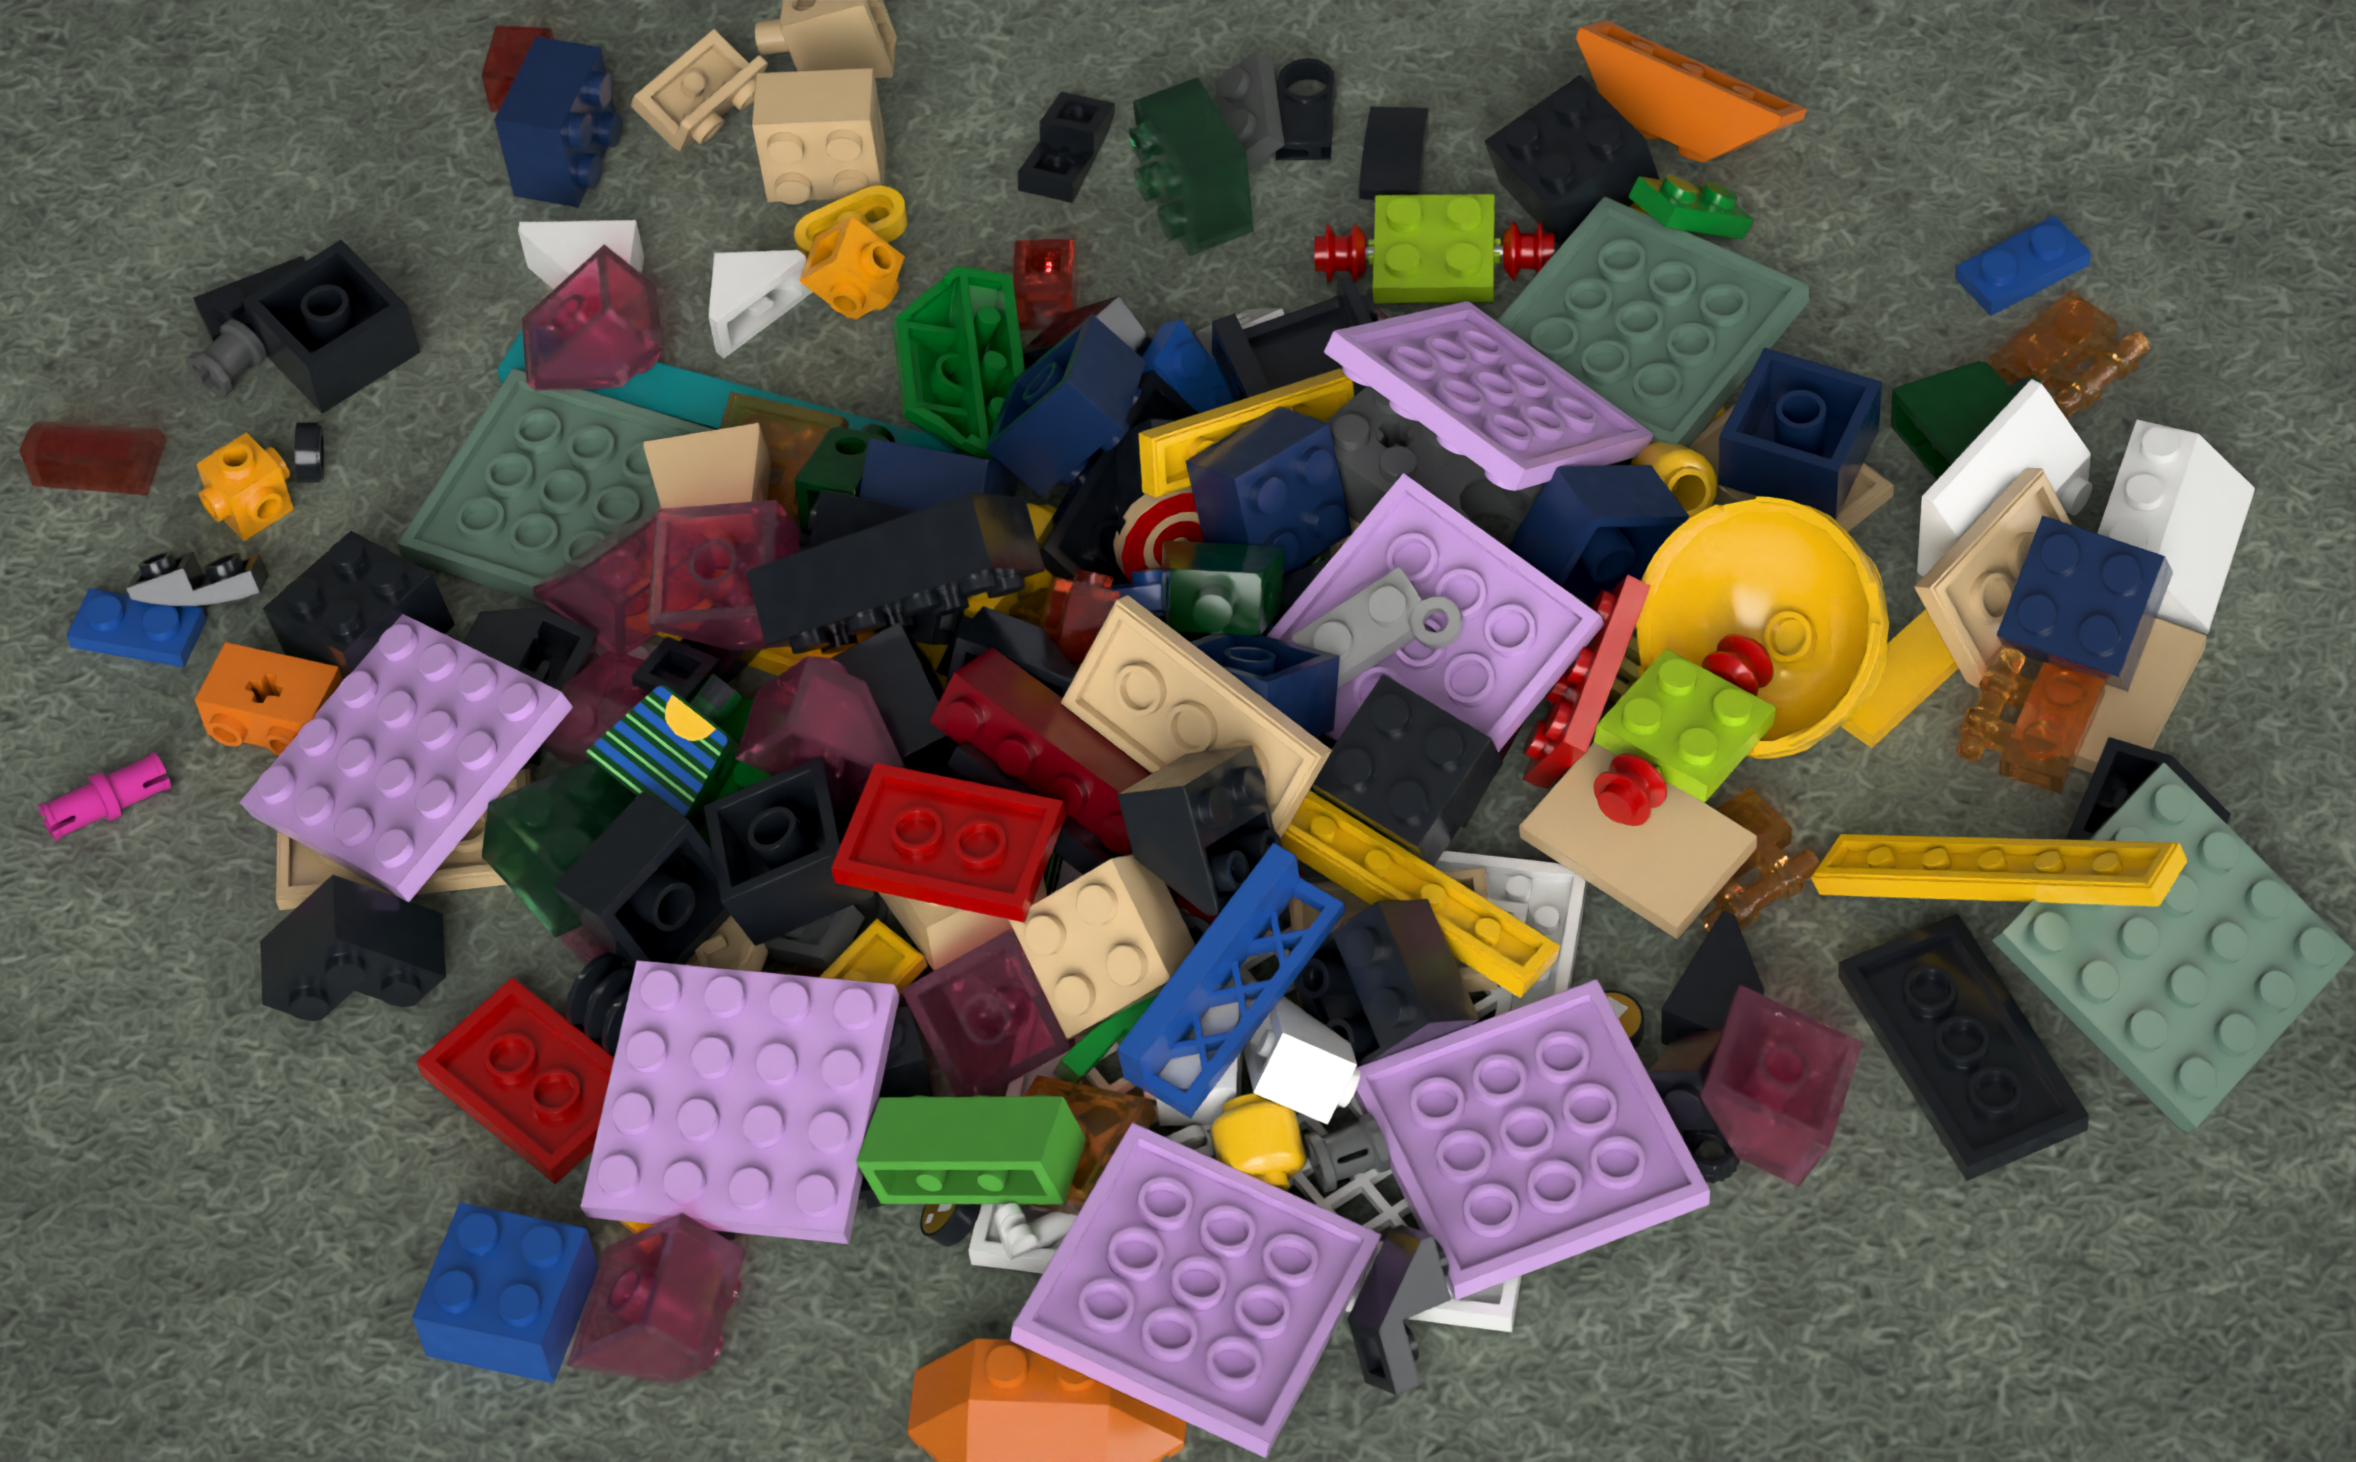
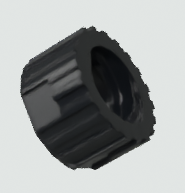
[1683,1121,1740,1184]

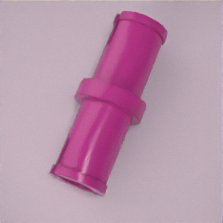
[37,752,171,842]

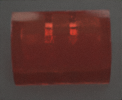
[19,420,167,495]

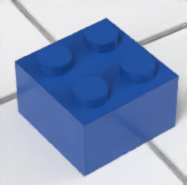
[412,1202,599,1383]

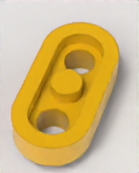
[794,185,907,261]

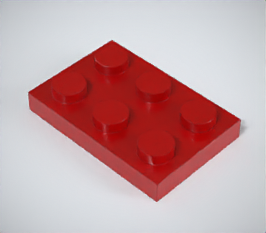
[1522,575,1651,789]
[831,762,1066,923]
[416,977,614,1184]

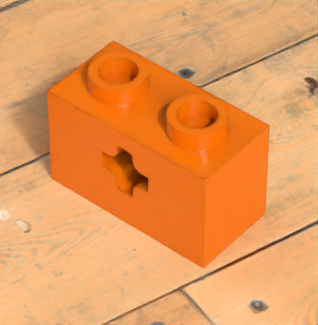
[195,642,343,756]

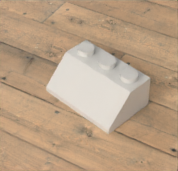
[1917,379,2092,577]
[2097,420,2255,634]

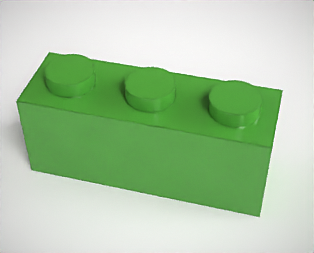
[856,1094,1087,1204]

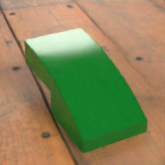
[1053,995,1157,1091]

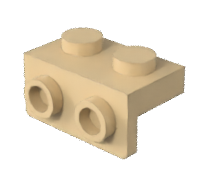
[630,29,768,151]

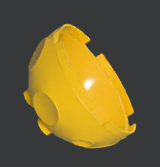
[1635,496,1889,759]

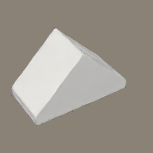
[708,250,813,358]

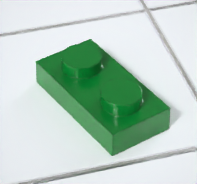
[1628,175,1754,240]

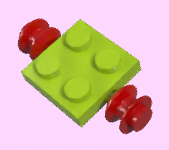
[1314,194,1555,303]
[1593,634,1777,826]

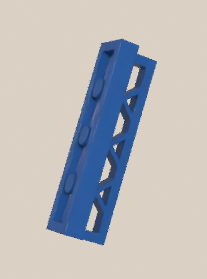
[1117,843,1345,1119]

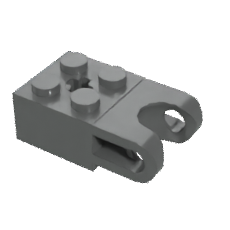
[1326,386,1544,529]

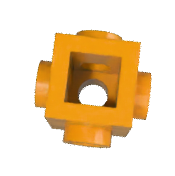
[799,216,905,319]
[196,432,294,541]

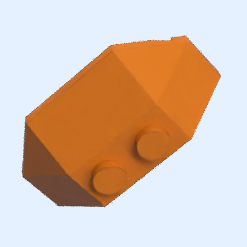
[1576,20,1807,162]
[907,1338,1187,1462]

